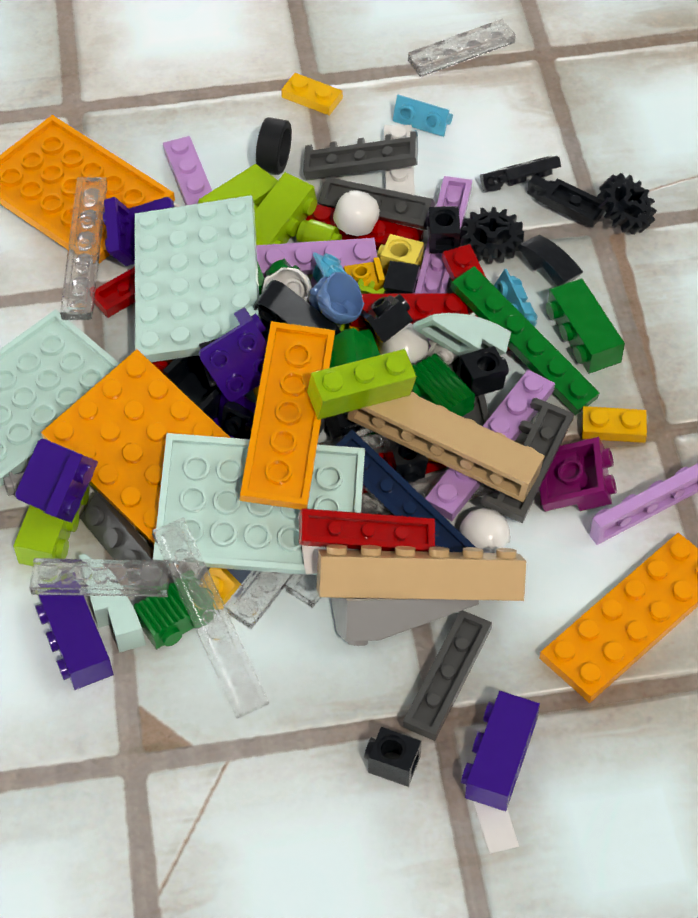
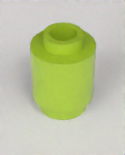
[296,219,342,243]

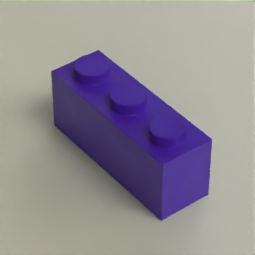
[35,577,114,690]
[461,691,540,812]

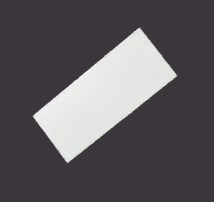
[473,801,519,854]

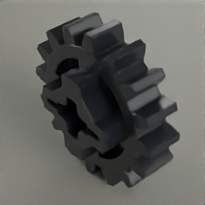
[597,173,657,235]
[460,207,524,264]

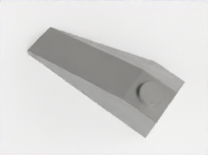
[331,597,479,646]

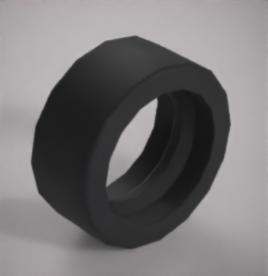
[256,117,292,174]

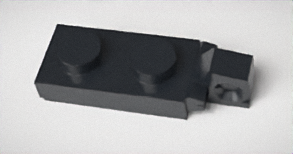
[480,156,561,191]
[527,174,606,228]

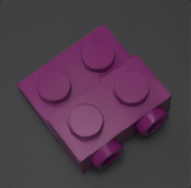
[540,437,617,512]

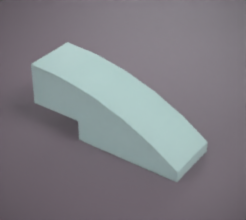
[413,313,511,357]
[79,554,146,653]

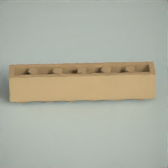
[347,392,545,502]
[316,544,526,601]

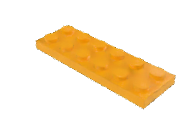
[240,321,335,510]
[539,532,698,703]

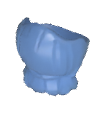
[309,272,364,324]

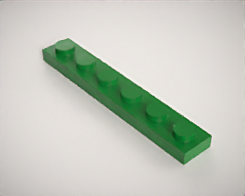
[450,266,600,416]

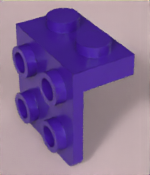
[103,197,174,266]
[199,307,267,402]
[15,439,98,523]

